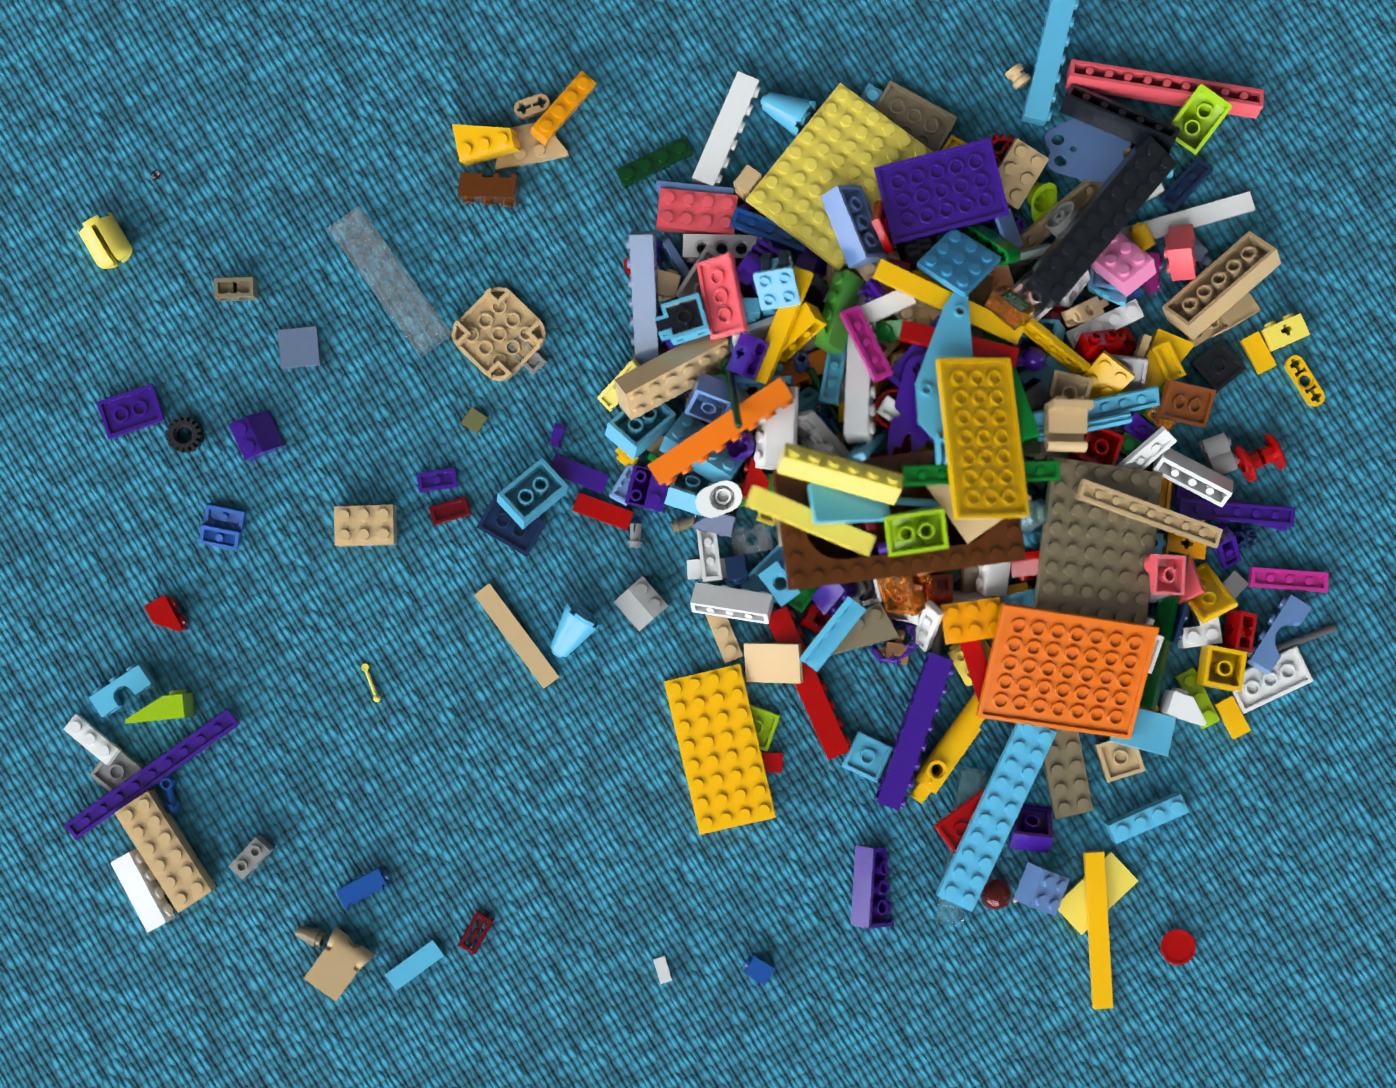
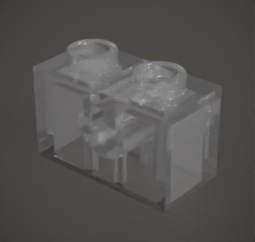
[731,523,773,556]

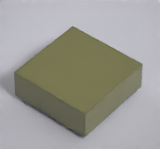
[461,407,488,434]

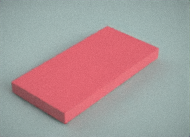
[696,252,748,340]

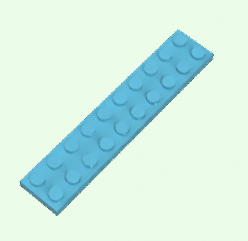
[936,723,1057,912]

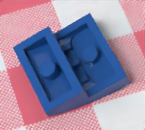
[199,503,246,551]

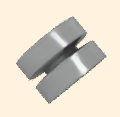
[1045,201,1080,238]

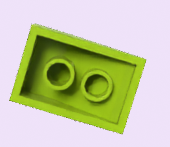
[1169,83,1233,155]
[883,505,949,557]
[125,689,195,724]

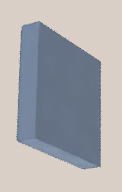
[278,326,321,369]

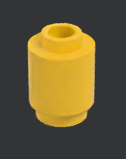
[1128,222,1156,251]

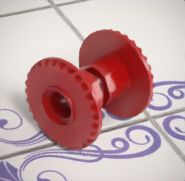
[1234,433,1286,482]

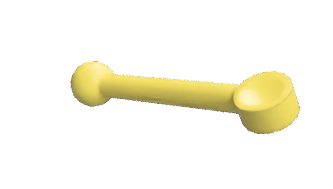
[361,663,381,702]

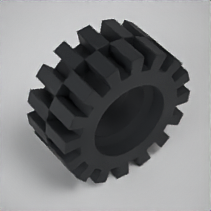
[166,417,205,453]

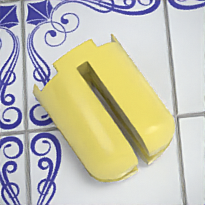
[77,212,132,269]

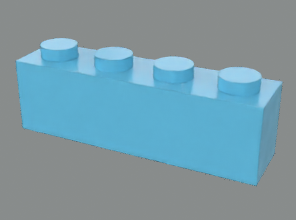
[1104,792,1189,844]

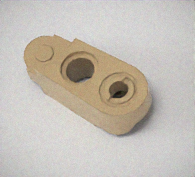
[1061,296,1110,328]

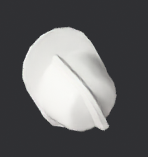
[695,480,742,518]

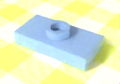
[609,464,634,506]

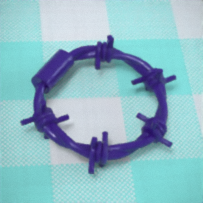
[871,619,920,666]

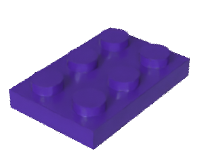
[96,384,166,440]

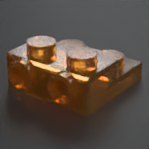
[877,575,926,616]

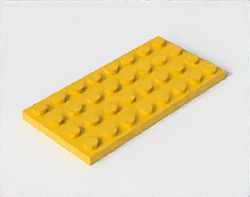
[935,358,1030,520]
[664,664,776,835]

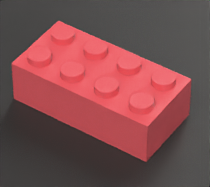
[656,188,738,235]

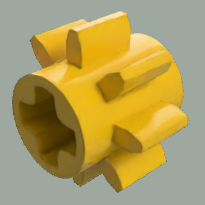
[615,447,639,467]

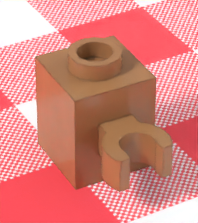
[880,629,909,665]

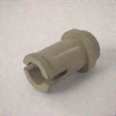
[670,515,695,534]

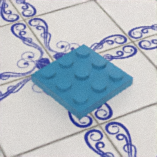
[916,229,1001,298]

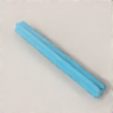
[1037,412,1132,442]

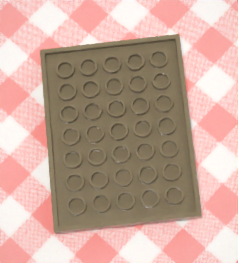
[1034,457,1163,624]

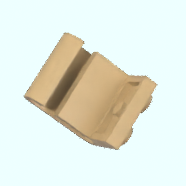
[1044,396,1094,452]

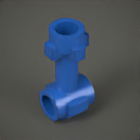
[160,775,181,813]

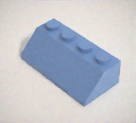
[820,185,890,268]

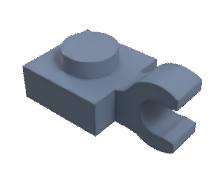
[1194,237,1213,270]

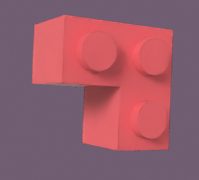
[1164,224,1197,281]

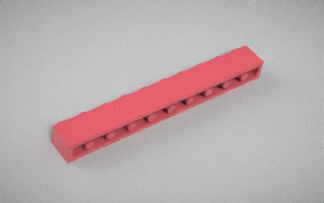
[1065,59,1264,119]

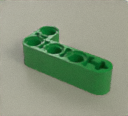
[957,223,1021,266]

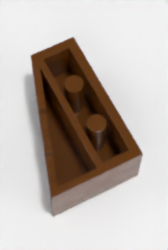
[458,173,520,208]

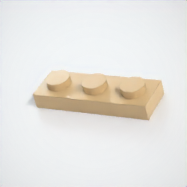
[705,614,743,663]

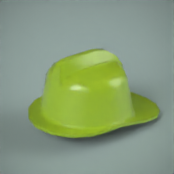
[1027,182,1057,222]

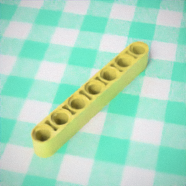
[745,485,877,556]

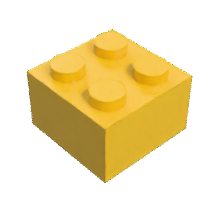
[1196,645,1247,692]

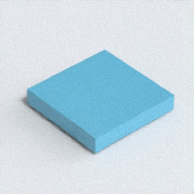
[841,730,894,783]

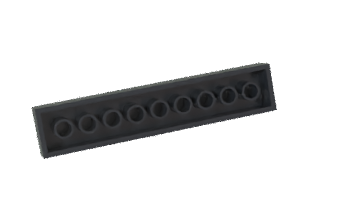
[1020,136,1177,309]

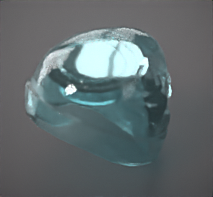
[1020,500,1048,532]

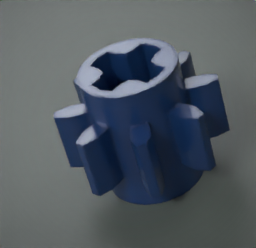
[1234,524,1258,549]

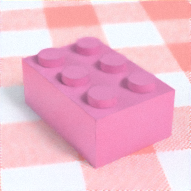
[1090,232,1156,297]

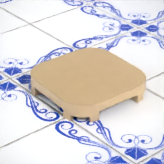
[452,287,546,382]

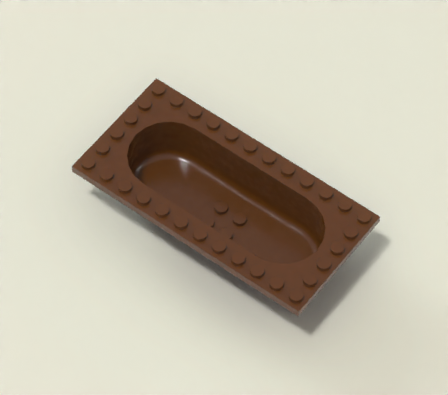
[773,450,1026,590]

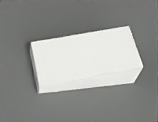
[653,956,672,984]

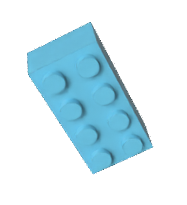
[659,412,747,484]

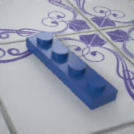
[729,207,805,254]

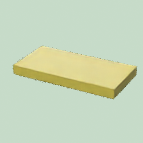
[1058,852,1138,935]

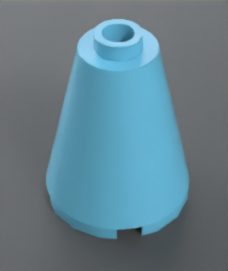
[760,92,817,136]
[550,602,601,658]

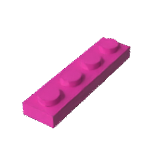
[840,305,893,382]
[1248,567,1329,593]

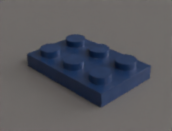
[476,494,547,557]

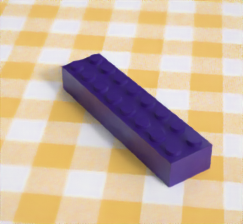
[874,652,955,811]

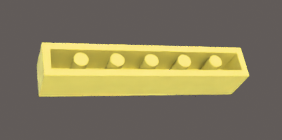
[777,442,903,505]

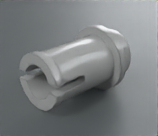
[627,523,643,548]

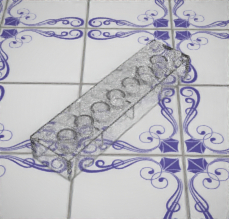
[327,206,452,357]

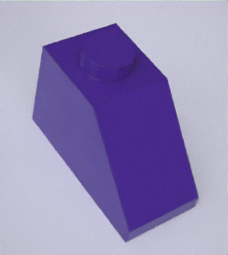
[1211,521,1241,570]

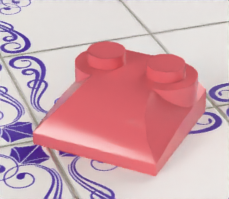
[1144,554,1186,595]

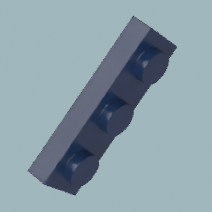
[1159,157,1213,213]

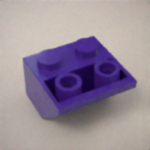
[625,465,670,514]

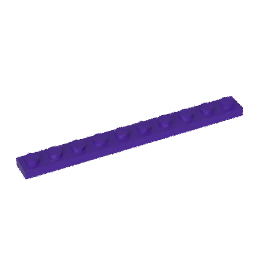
[64,708,239,840]

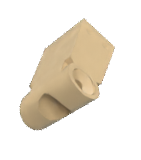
[303,927,375,1002]

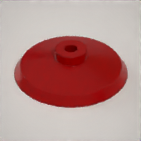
[1160,929,1196,965]

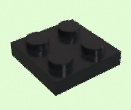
[1190,338,1246,393]

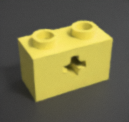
[1260,313,1310,352]

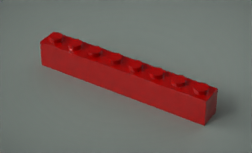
[768,606,851,760]

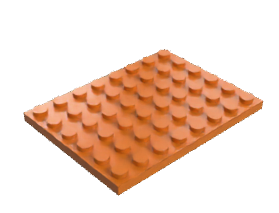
[976,603,1159,739]

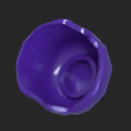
[727,429,755,459]

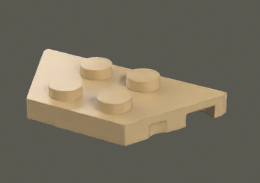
[495,122,569,172]

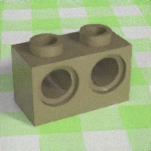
[214,277,259,302]

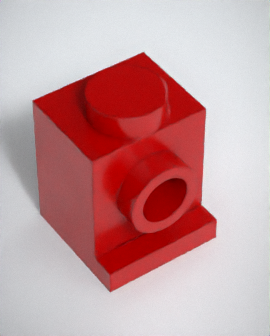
[799,604,832,634]

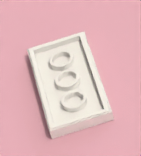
[1231,645,1314,714]

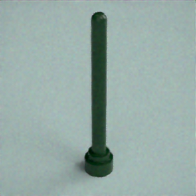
[720,358,743,429]
[807,367,858,452]

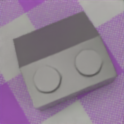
[614,576,668,631]

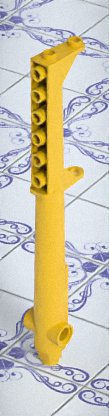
[909,693,985,804]

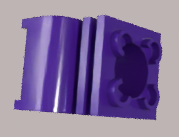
[737,238,783,298]

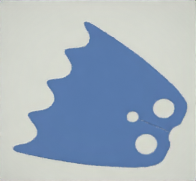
[1045,103,1132,183]

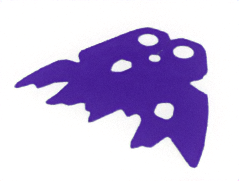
[887,355,934,455]

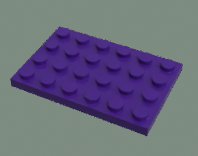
[874,138,1009,245]

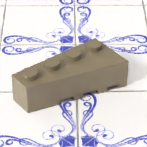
[811,602,901,656]

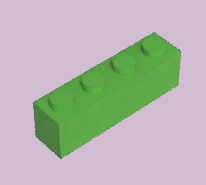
[814,270,864,354]

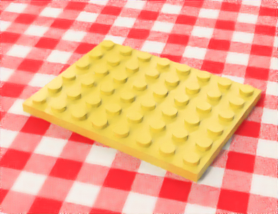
[746,83,933,271]

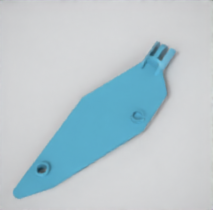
[915,292,973,464]

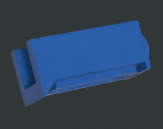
[336,866,390,911]

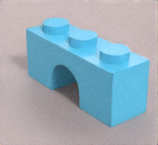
[89,663,157,717]

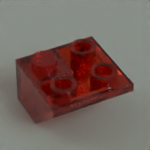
[910,574,953,615]

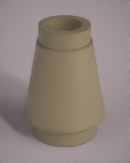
[295,925,327,948]

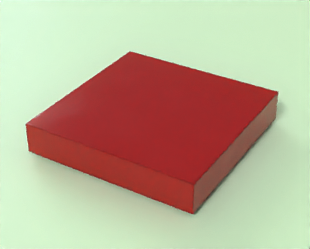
[871,199,894,254]

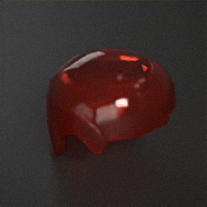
[980,879,1011,911]

